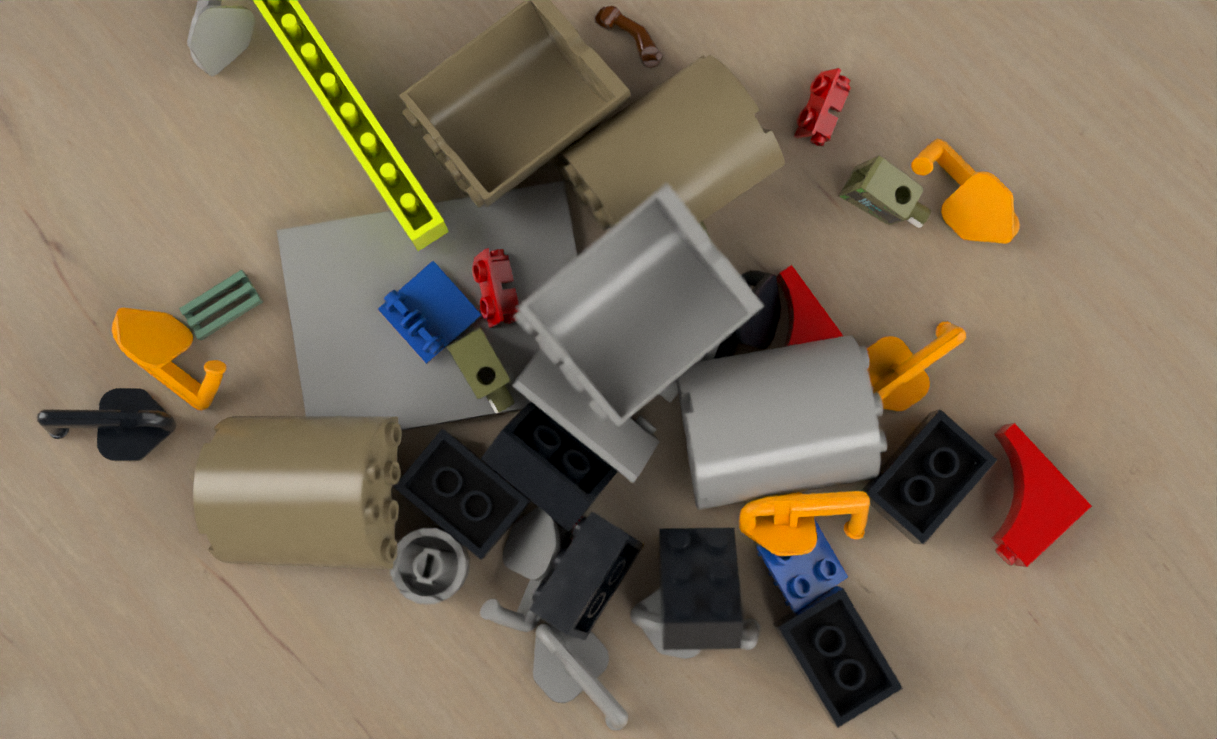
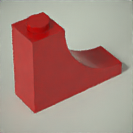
[776,264,844,347]
[991,423,1092,567]

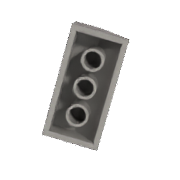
[513,348,659,483]

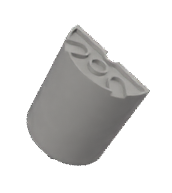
[515,183,763,427]
[676,335,887,510]

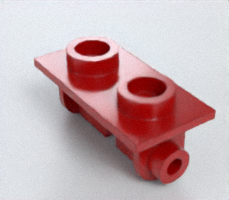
[794,68,851,147]
[472,248,520,328]

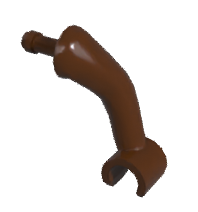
[595,6,663,68]

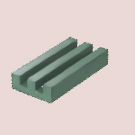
[179,270,263,341]

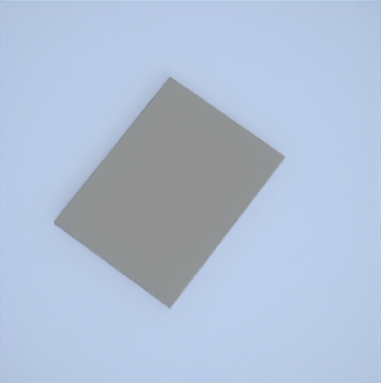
[277,181,577,431]

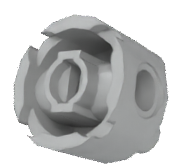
[390,528,470,604]

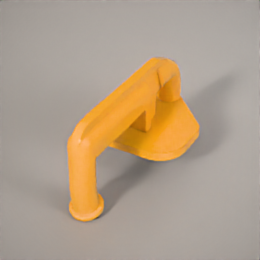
[911,139,1020,244]
[111,307,227,411]
[866,321,967,411]
[739,491,870,556]

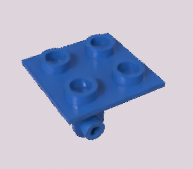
[378,261,482,364]
[756,518,848,613]

